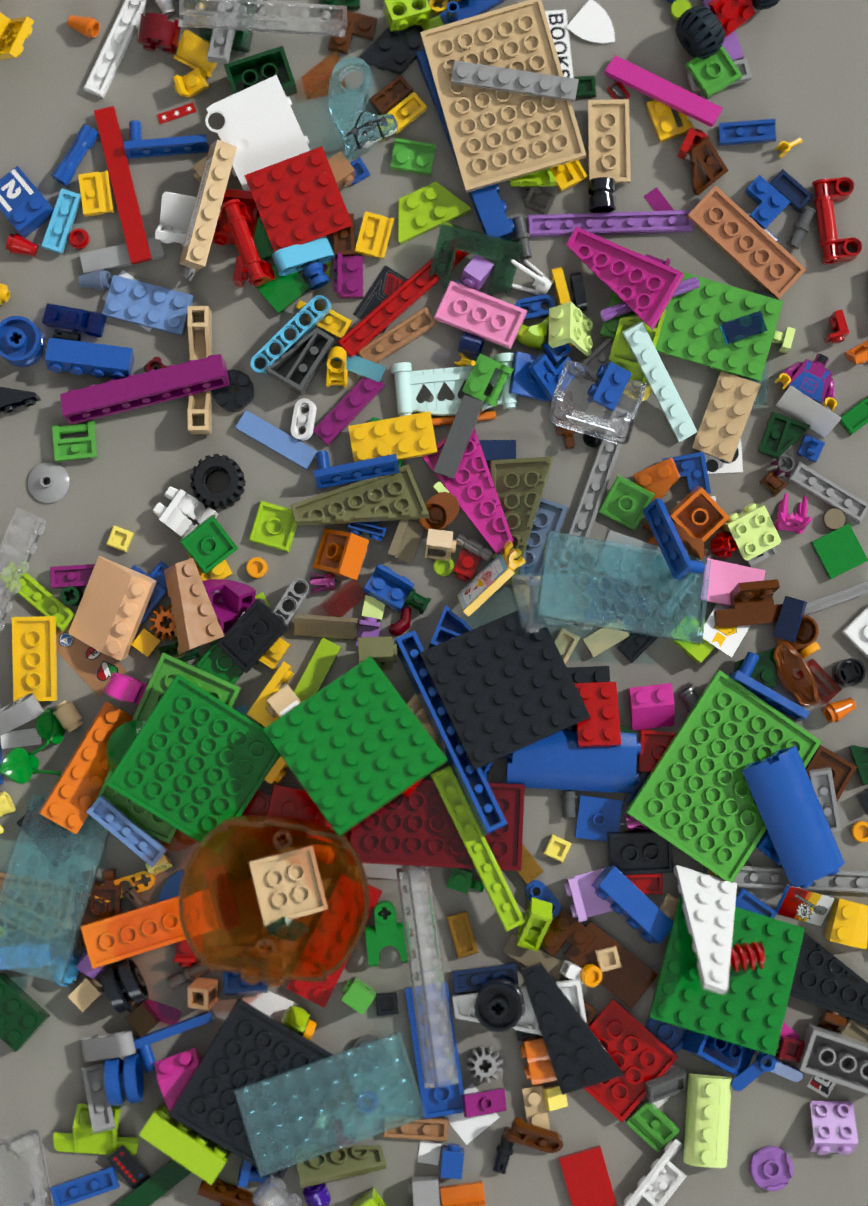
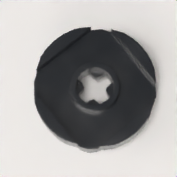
[212,370,254,412]

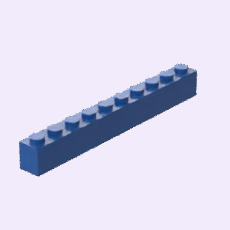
[416,49,515,246]
[394,630,507,836]

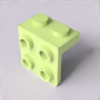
[548,301,593,356]
[722,502,781,561]

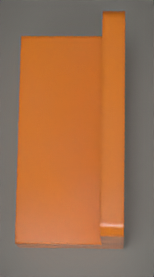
[440,1181,486,1206]

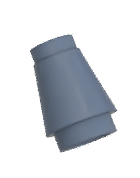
[79,269,111,290]

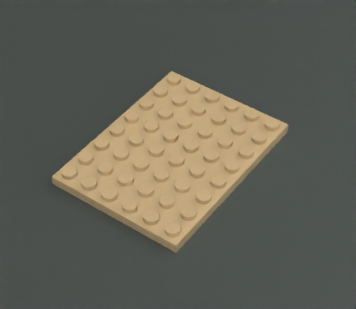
[420,0,586,193]

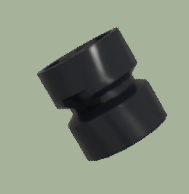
[588,177,616,213]
[831,658,866,687]

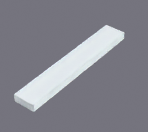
[84,0,150,99]

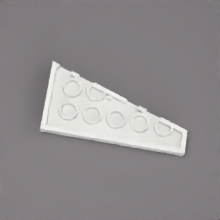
[673,865,737,995]
[452,979,587,1035]

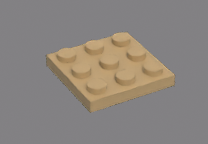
[248,845,328,926]

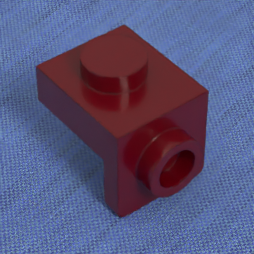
[775,1034,805,1063]

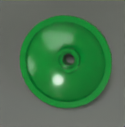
[106,720,146,772]

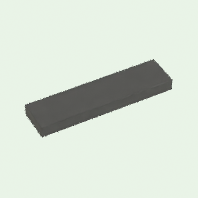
[434,395,484,480]

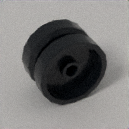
[100,957,149,1013]
[474,977,524,1032]

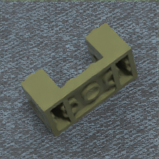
[358,636,397,671]

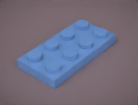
[102,275,194,336]

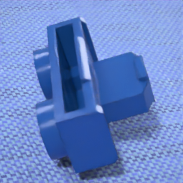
[347,521,387,541]

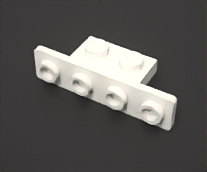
[624,1139,687,1206]

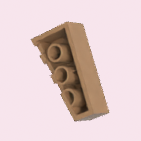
[164,558,224,655]

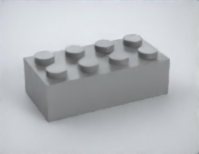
[795,1023,868,1094]

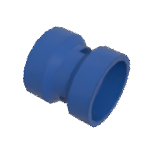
[302,262,330,290]

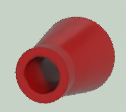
[6,233,38,257]

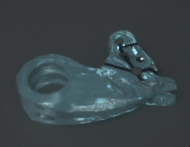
[328,56,398,161]

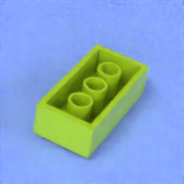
[139,1104,231,1185]

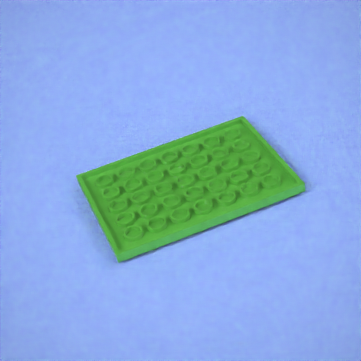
[625,670,822,883]

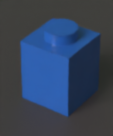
[440,1143,464,1179]

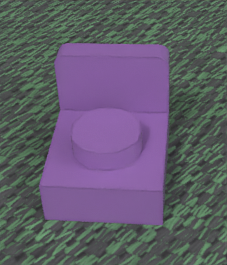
[356,617,381,646]

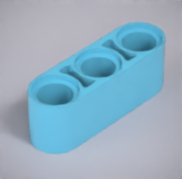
[272,237,335,276]

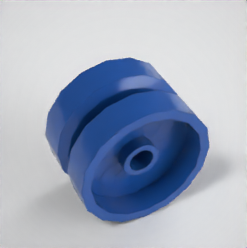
[0,316,46,367]
[104,1053,144,1106]

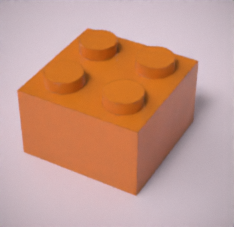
[669,485,730,542]

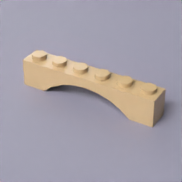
[187,306,212,435]

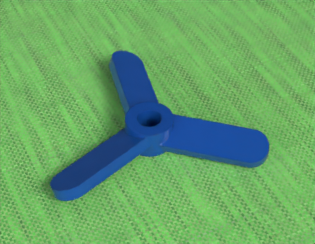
[731,1052,803,1091]

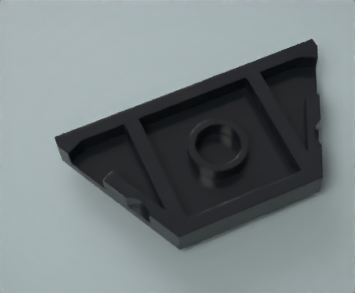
[358,15,425,75]

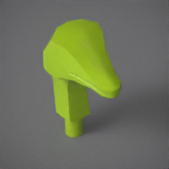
[516,316,549,350]
[281,1006,311,1032]

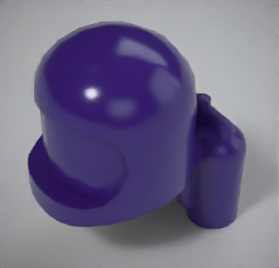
[297,1173,331,1206]

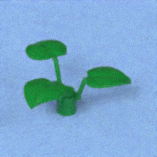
[0,708,65,784]

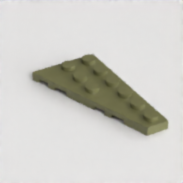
[491,456,553,586]
[290,464,430,526]

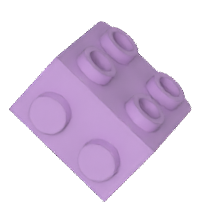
[564,868,613,922]
[809,1101,859,1155]

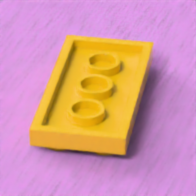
[348,411,438,462]
[12,616,57,702]

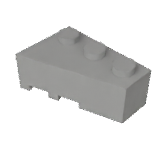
[408,1175,440,1206]

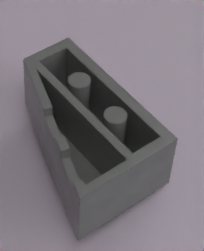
[265,327,336,396]

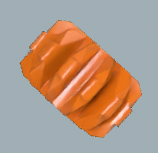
[149,605,176,641]

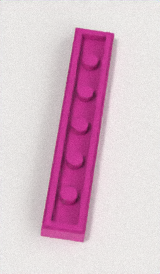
[605,55,723,128]

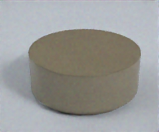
[823,508,845,530]

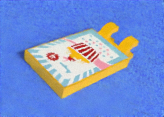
[457,540,526,617]

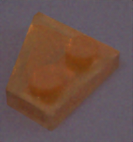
[302,50,346,99]

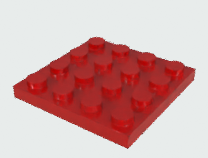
[244,146,353,252]
[583,998,679,1122]

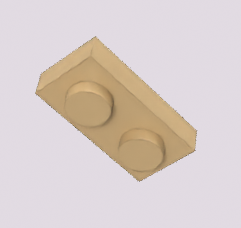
[522,1084,550,1129]

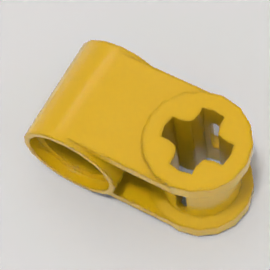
[326,346,348,388]

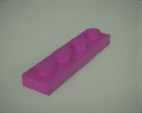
[313,377,385,446]

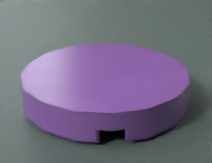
[749,1146,793,1191]

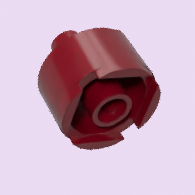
[137,13,182,54]

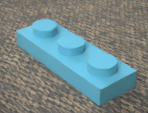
[41,188,81,254]

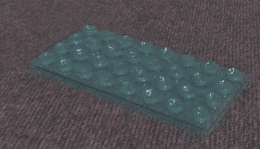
[536,531,711,644]
[0,794,110,984]
[234,1032,426,1177]

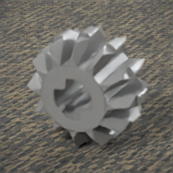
[467,1046,503,1084]

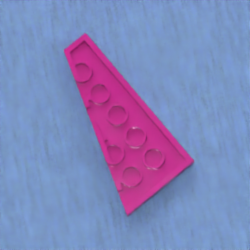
[566,227,684,330]
[422,428,514,555]

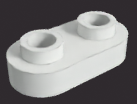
[291,398,316,441]

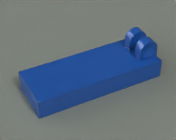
[719,119,776,146]

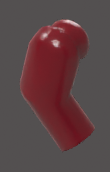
[389,608,411,636]

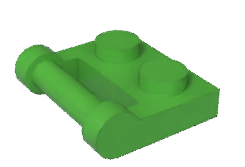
[462,353,514,407]
[52,421,98,462]

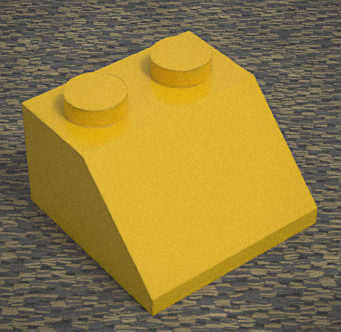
[824,897,868,949]

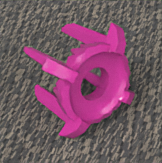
[773,492,812,534]

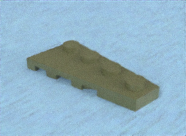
[294,1145,386,1188]

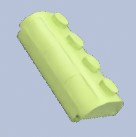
[683,1073,732,1168]

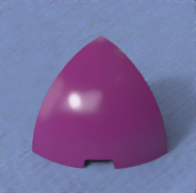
[202,579,256,635]

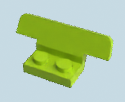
[53,1103,139,1156]

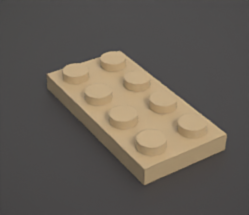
[587,99,631,184]
[692,371,761,463]

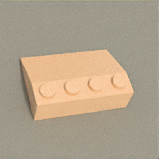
[68,556,158,661]

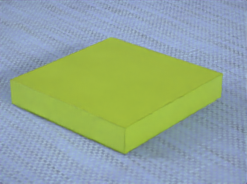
[249,501,297,553]

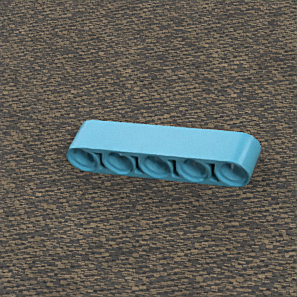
[250,295,332,374]

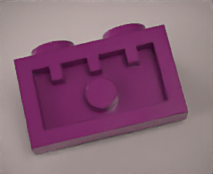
[333,253,363,298]

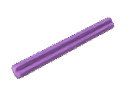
[600,277,700,322]

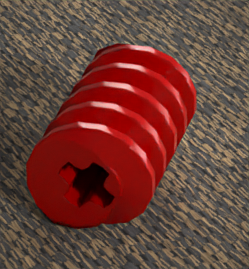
[729,941,765,972]

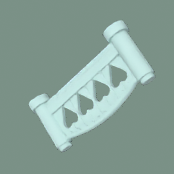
[391,353,517,417]

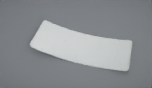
[0,728,42,749]

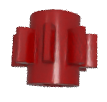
[710,532,737,559]

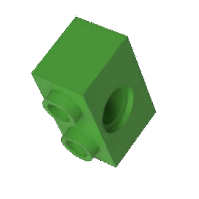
[341,977,377,1015]

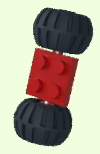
[676,0,780,59]

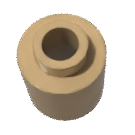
[54,700,83,733]

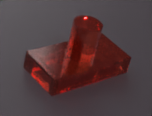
[322,579,368,617]

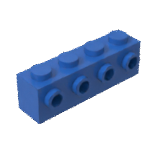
[44,338,134,380]
[591,866,673,944]

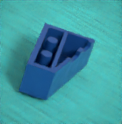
[428,605,473,649]

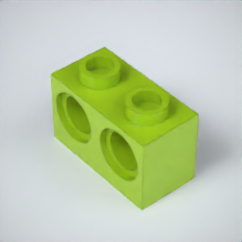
[382,0,431,31]
[517,897,552,952]

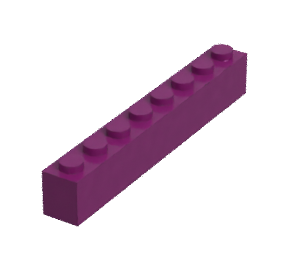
[60,354,230,425]

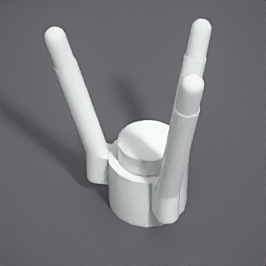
[505,259,553,296]

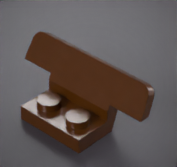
[714,579,783,628]

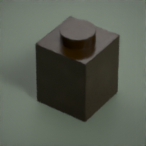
[125,1001,161,1038]

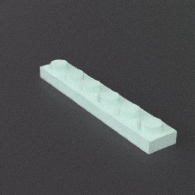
[622,322,697,442]

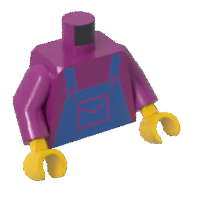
[775,354,837,412]

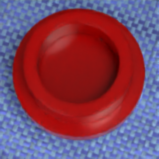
[68,228,90,249]

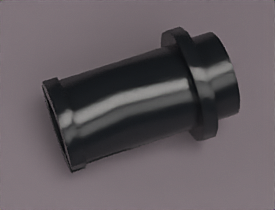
[53,329,81,341]

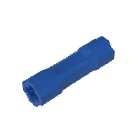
[51,124,99,186]

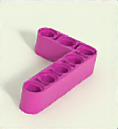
[103,672,148,705]

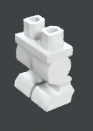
[153,486,219,537]

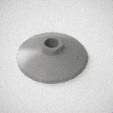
[28,462,70,503]

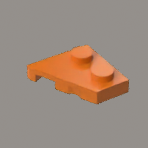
[633,458,680,502]

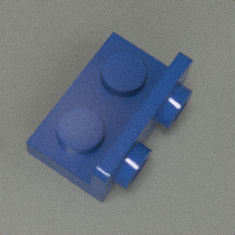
[363,564,414,612]

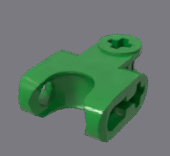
[365,900,411,967]

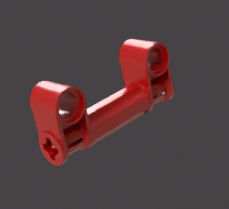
[812,177,862,265]
[222,199,275,287]

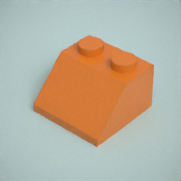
[312,528,369,580]

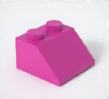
[627,683,674,731]
[155,1048,202,1112]

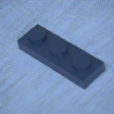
[452,962,519,993]

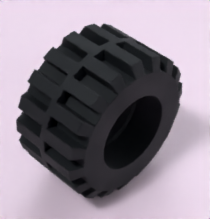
[190,454,245,510]

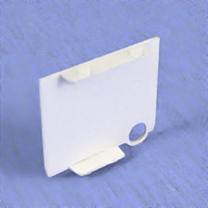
[205,75,310,191]

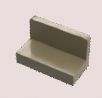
[388,519,425,564]

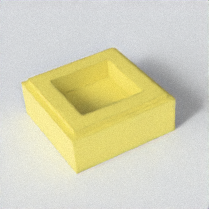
[106,526,134,553]
[543,834,572,863]
[543,1084,568,1111]

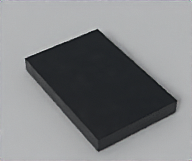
[216,598,290,673]
[608,830,673,875]

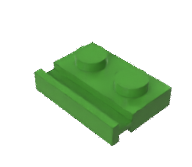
[390,138,436,176]
[626,1101,680,1153]

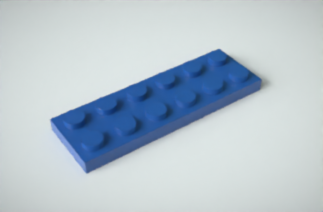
[405,981,464,1119]

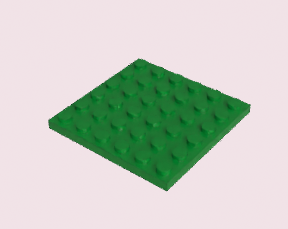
[263,656,447,837]
[106,673,280,853]
[648,893,805,1056]

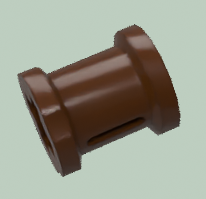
[760,469,788,497]

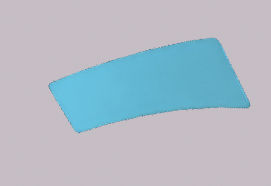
[333,355,385,382]

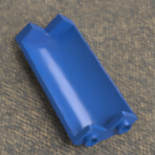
[506,730,641,793]
[742,745,845,889]

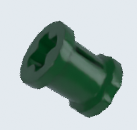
[60,586,83,607]
[404,588,431,615]

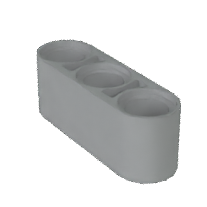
[273,578,310,626]
[0,693,44,736]
[80,1030,136,1062]

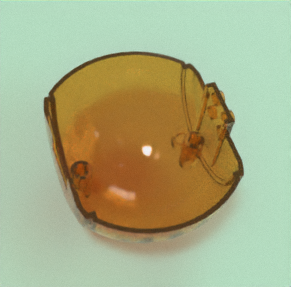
[179,815,369,987]

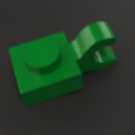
[446,868,484,894]

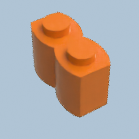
[520,1036,557,1085]

